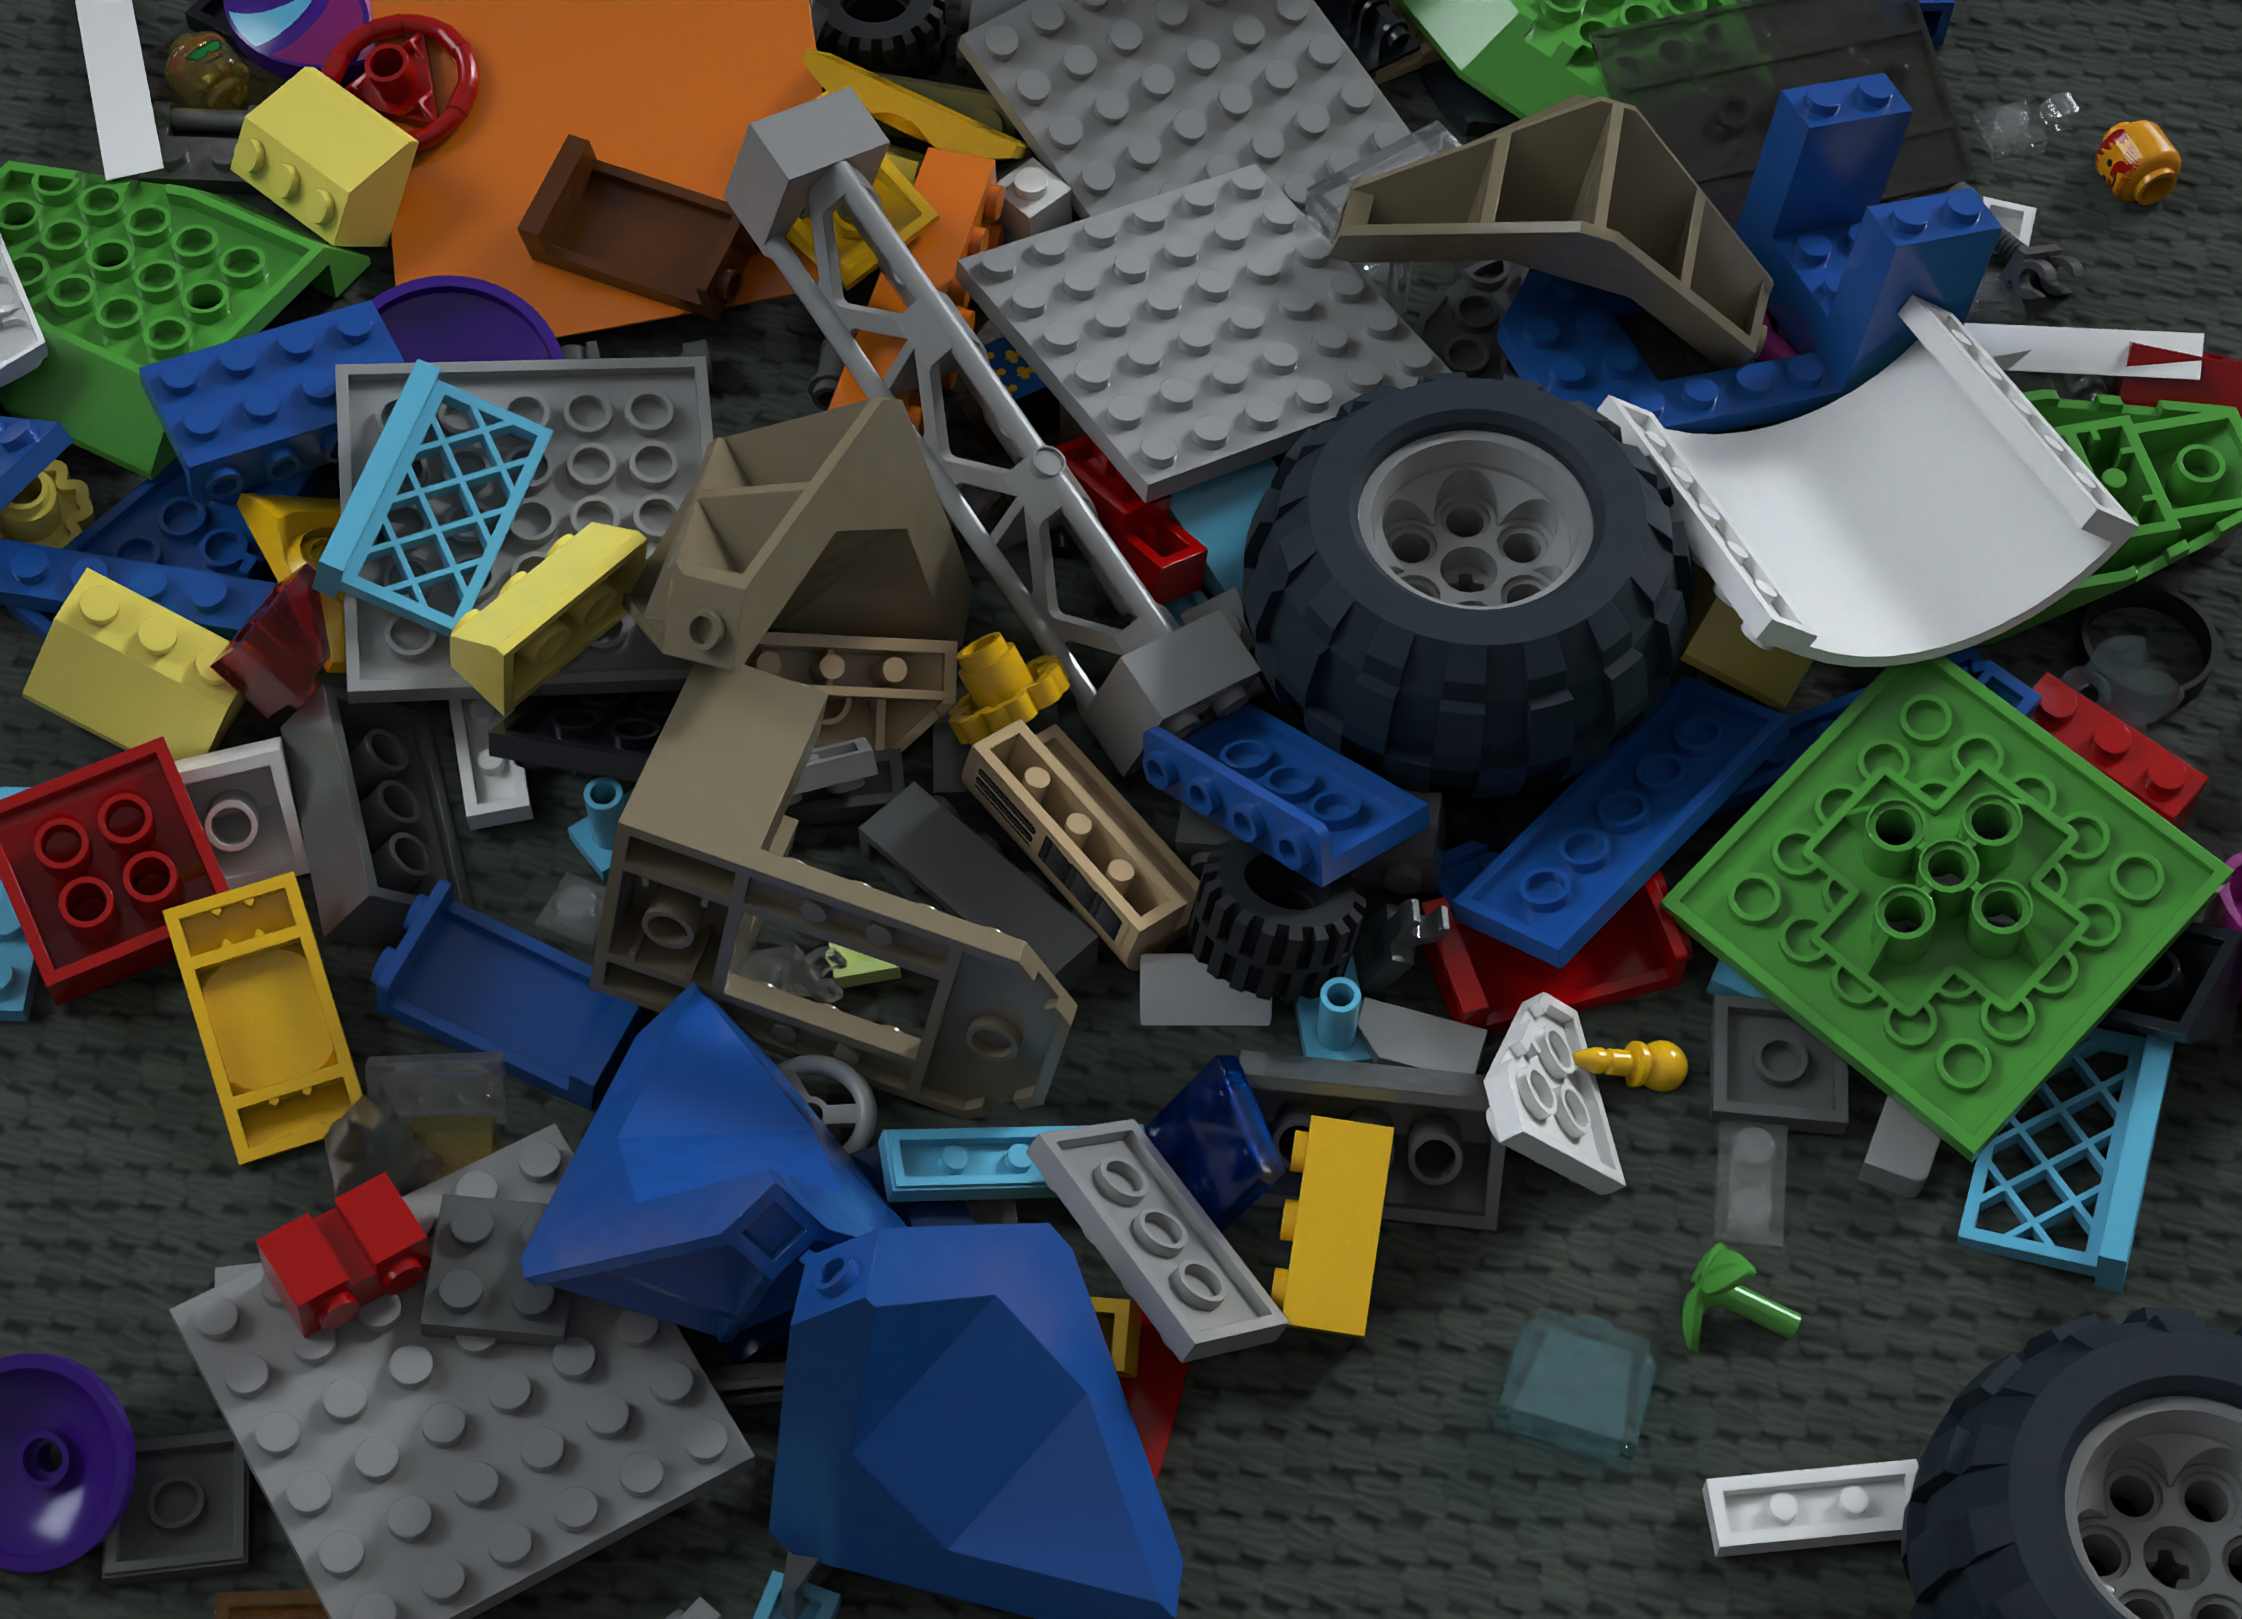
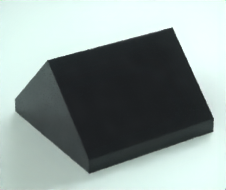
[2100,922,2242,1044]

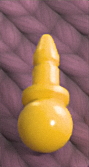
[1572,1040,1688,1092]

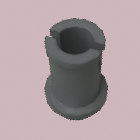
[808,339,845,411]

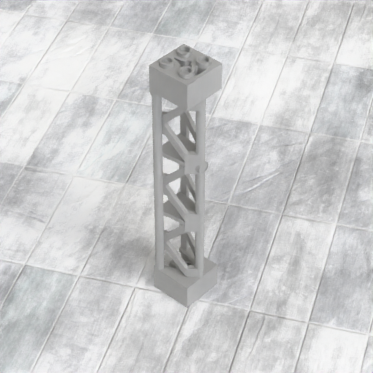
[723,86,1262,778]

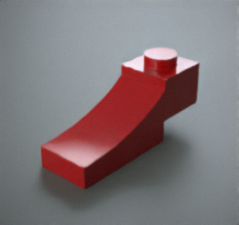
[1055,435,1208,605]

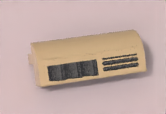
[961,719,1200,971]

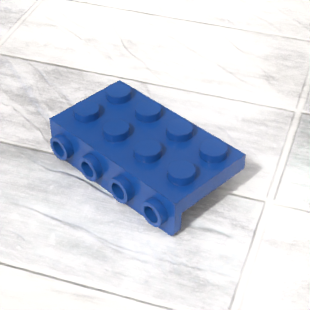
[139,300,405,503]
[1143,703,1429,888]

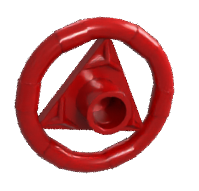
[320,13,479,153]

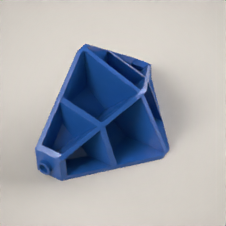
[520,981,907,1343]
[769,1223,1183,1619]

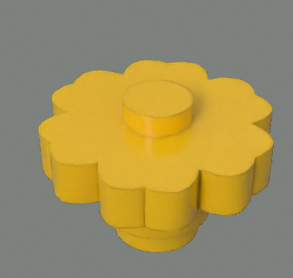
[948,632,1070,745]

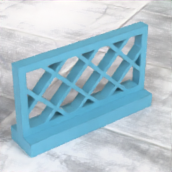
[312,359,553,637]
[1957,1028,2175,1294]

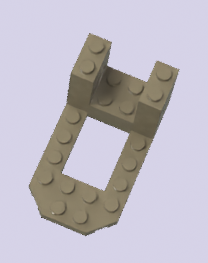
[589,662,1078,1120]

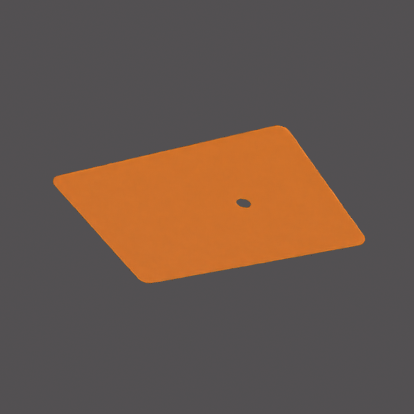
[371,0,823,339]

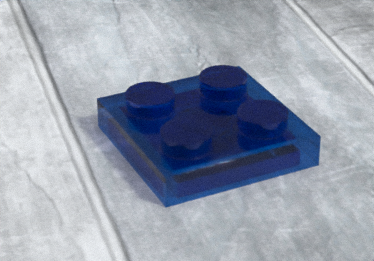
[1144,1055,1285,1233]

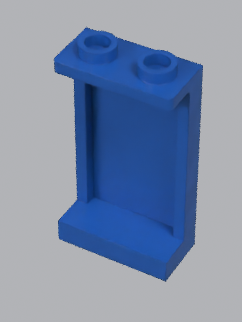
[371,878,648,1110]

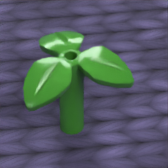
[1682,1242,1801,1354]

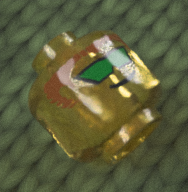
[164,31,250,110]

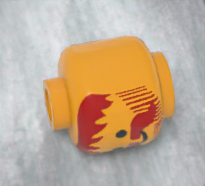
[2095,120,2182,206]

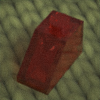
[210,563,331,718]

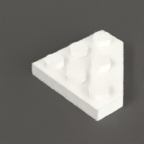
[1483,992,1626,1195]

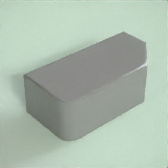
[1356,997,1488,1074]
[1858,1095,1941,1198]

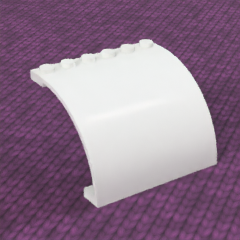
[1597,295,2139,667]

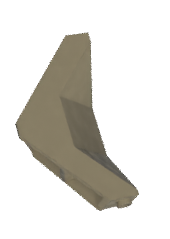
[1329,94,1774,370]
[622,397,973,671]

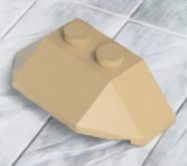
[744,632,958,753]

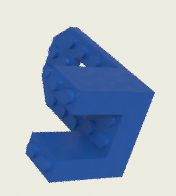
[1496,73,2003,434]

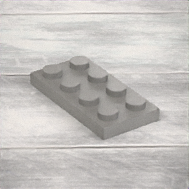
[1026,1119,1290,1363]

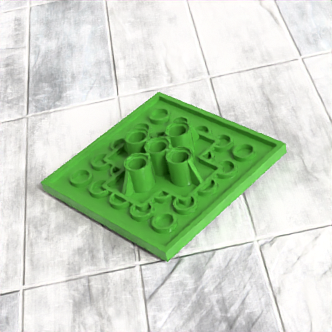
[1660,656,2234,1163]

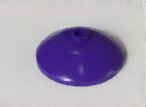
[0,1352,136,1573]

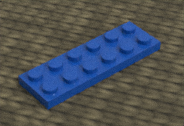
[1452,675,1790,969]

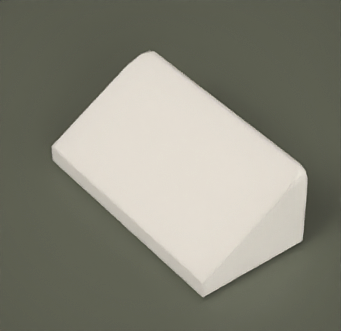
[1140,954,1272,1026]

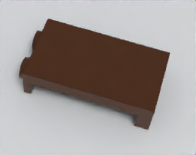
[517,134,760,321]

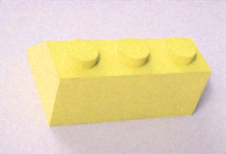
[230,67,419,247]
[450,522,647,716]
[22,567,259,761]

